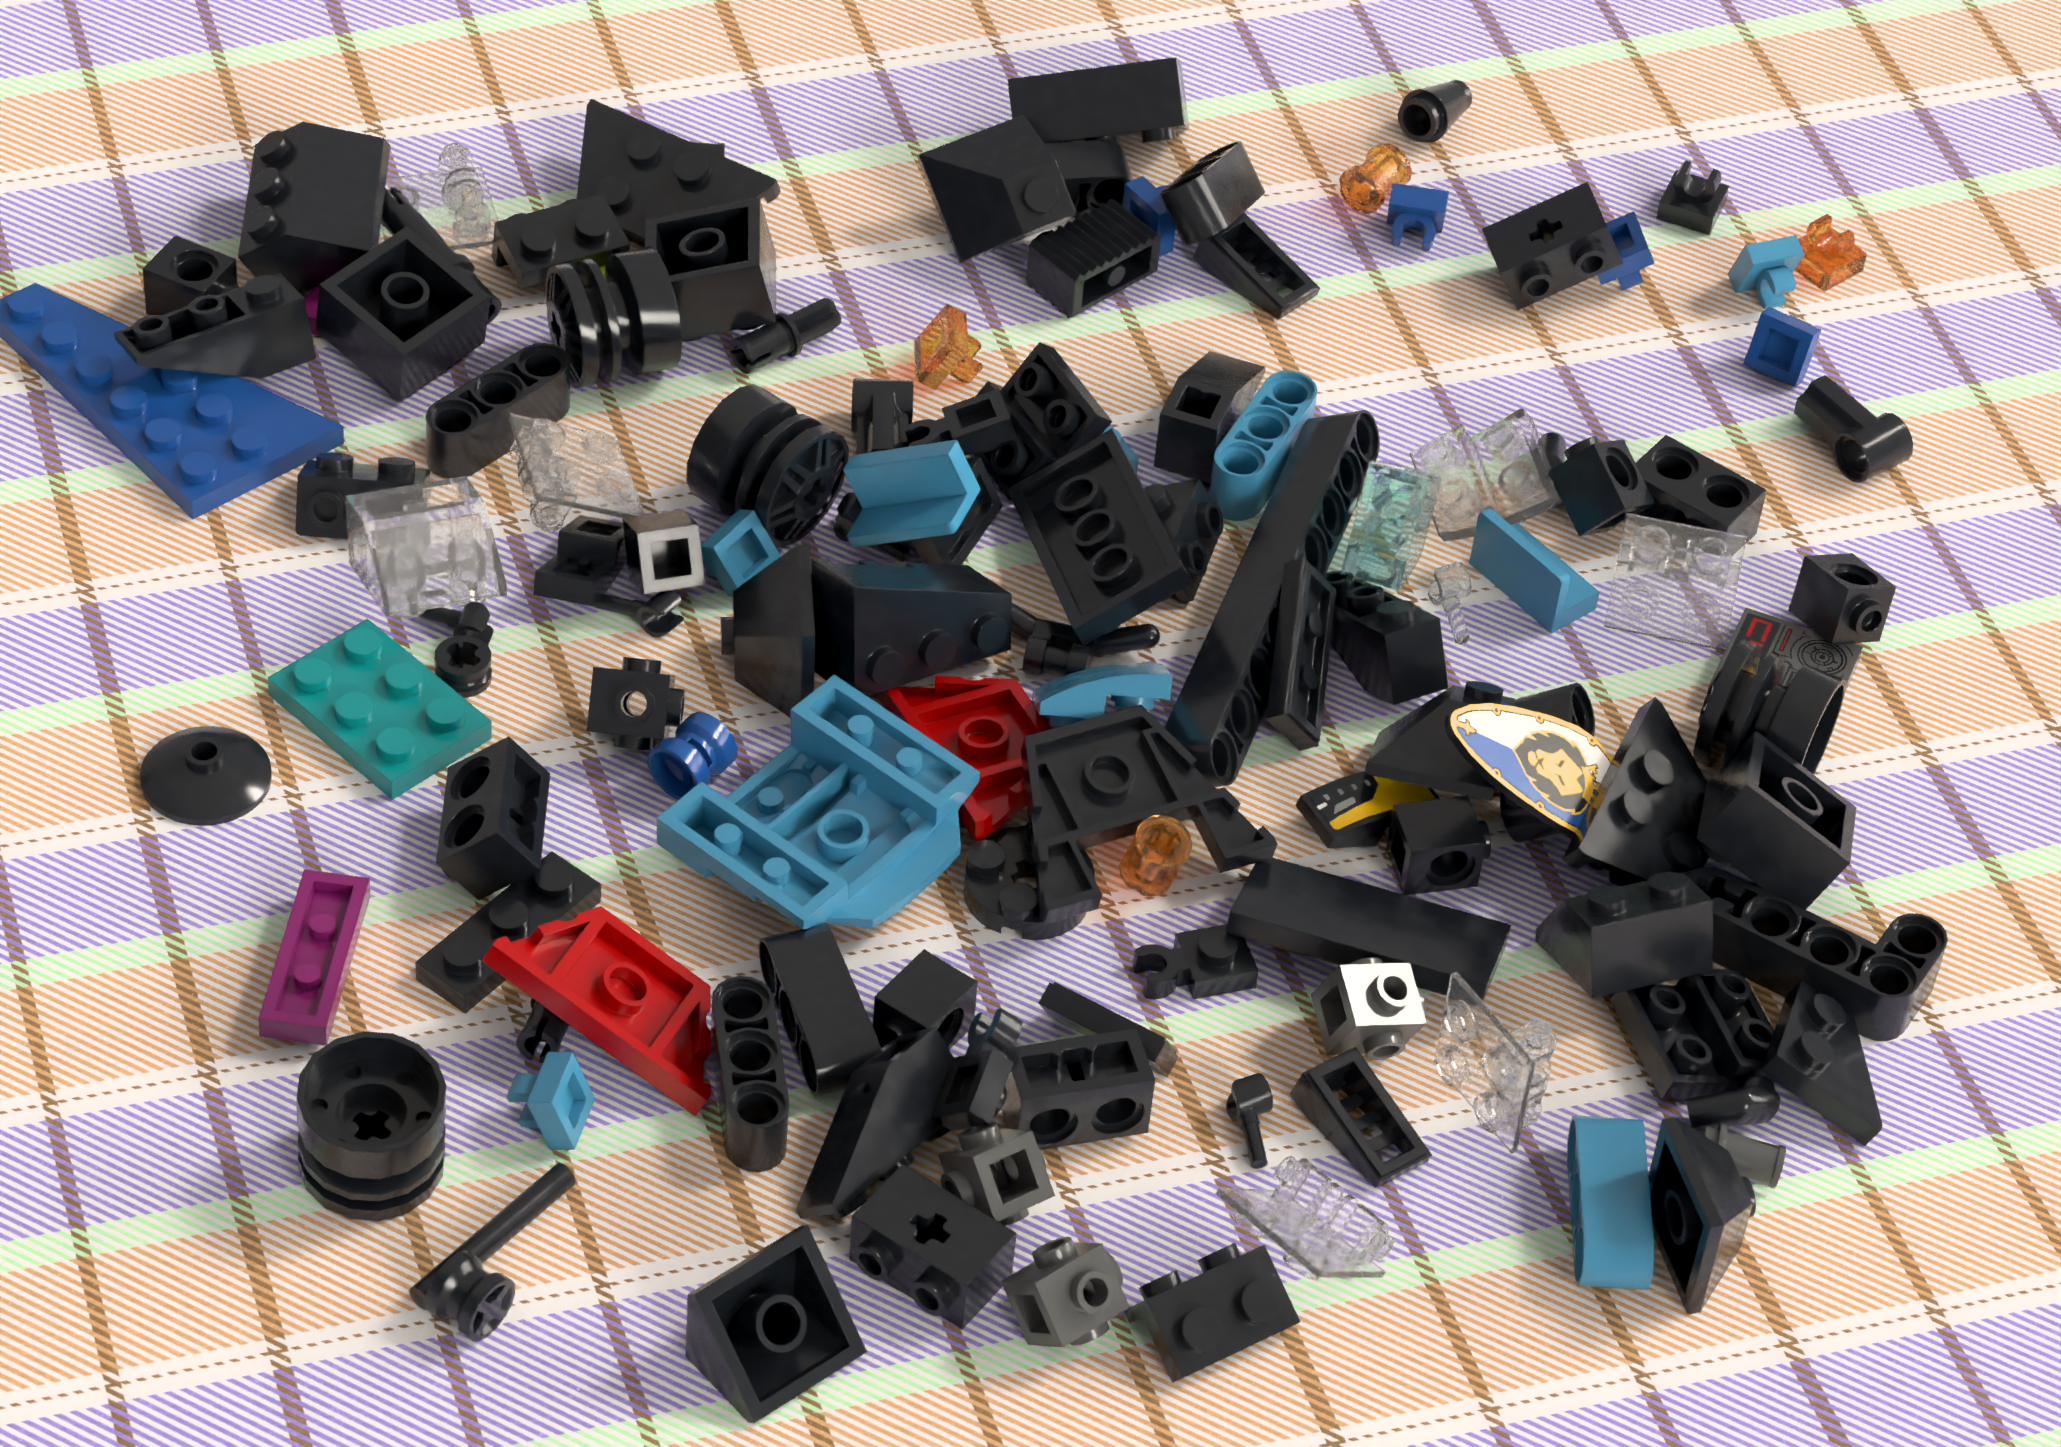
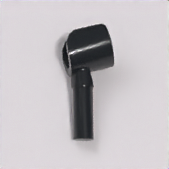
[833,492,910,562]
[594,590,684,638]
[412,600,494,645]
[1226,1073,1273,1169]

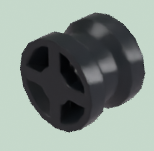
[425,1251,515,1341]

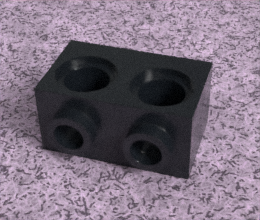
[1628,435,1767,570]
[436,736,550,900]
[1001,1028,1155,1150]

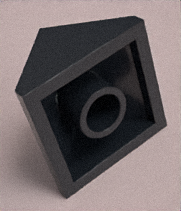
[685,1225,867,1423]

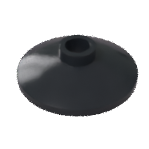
[140,726,272,826]

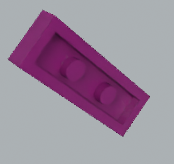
[258,869,371,1046]

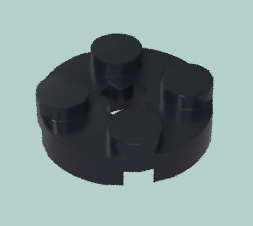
[963,822,1095,940]

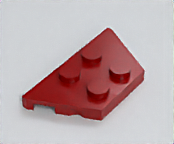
[876,676,1051,842]
[481,906,711,1116]

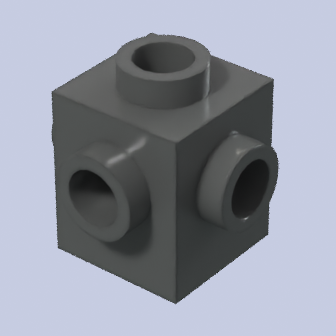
[1311,957,1427,1060]
[938,1121,1055,1226]
[1001,1237,1130,1347]

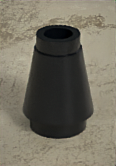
[1398,80,1472,142]

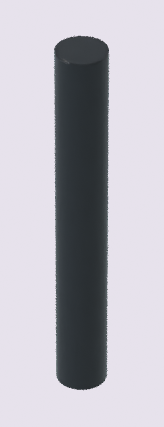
[409,1163,576,1310]

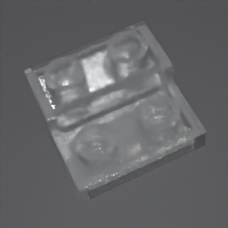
[1409,407,1562,542]

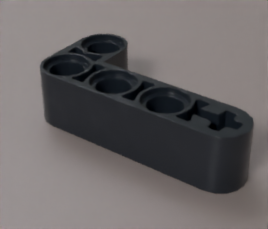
[1687,867,1948,1041]

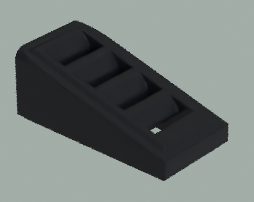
[1193,213,1321,320]
[1290,1047,1432,1188]

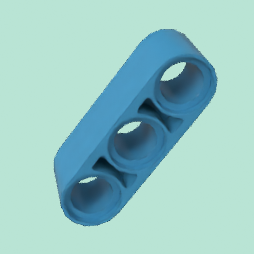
[1209,370,1318,521]
[1567,1115,1654,1290]

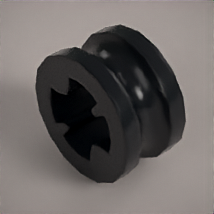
[434,635,492,698]

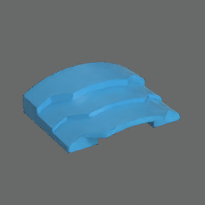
[656,675,980,929]

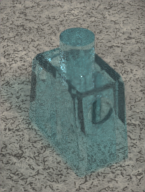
[1340,460,1442,591]

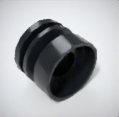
[545,246,682,389]
[686,384,849,547]
[1693,639,1847,775]
[296,1031,446,1221]

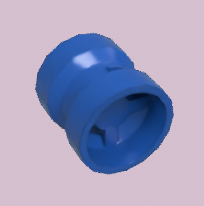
[647,712,738,800]

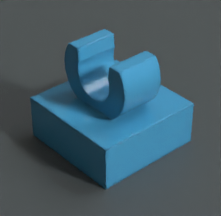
[1728,235,1805,309]
[701,509,781,597]
[506,1052,595,1150]

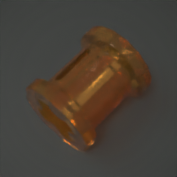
[1339,143,1412,214]
[1119,815,1192,896]

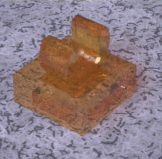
[1795,214,1867,292]
[914,304,983,390]

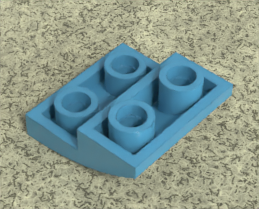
[1032,663,1173,727]

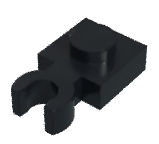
[904,388,1017,456]
[1133,924,1259,999]
[931,1008,1023,1131]

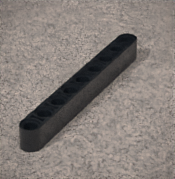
[1164,410,1380,787]

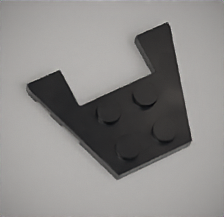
[1021,704,1278,925]

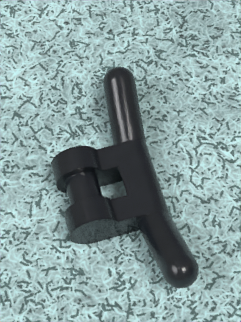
[1011,603,1160,675]

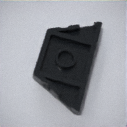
[577,99,781,247]
[1562,697,1709,886]

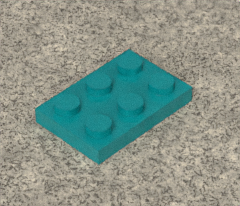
[268,618,492,800]

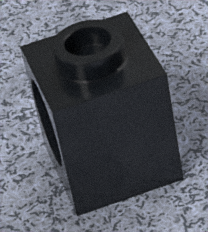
[143,235,239,315]
[1548,436,1655,536]
[1788,553,1896,645]
[1386,796,1491,895]
[873,949,978,1050]

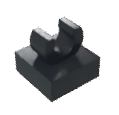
[1656,160,1729,235]

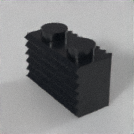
[1026,198,1161,318]

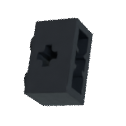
[1482,182,1623,311]
[849,1164,1017,1330]

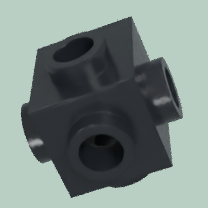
[586,657,685,750]

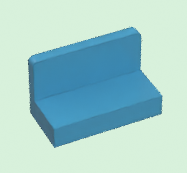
[843,440,981,548]
[1469,508,1599,634]

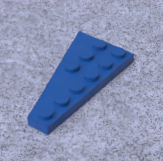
[0,283,344,519]

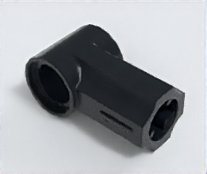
[1794,375,1913,483]
[851,378,914,455]

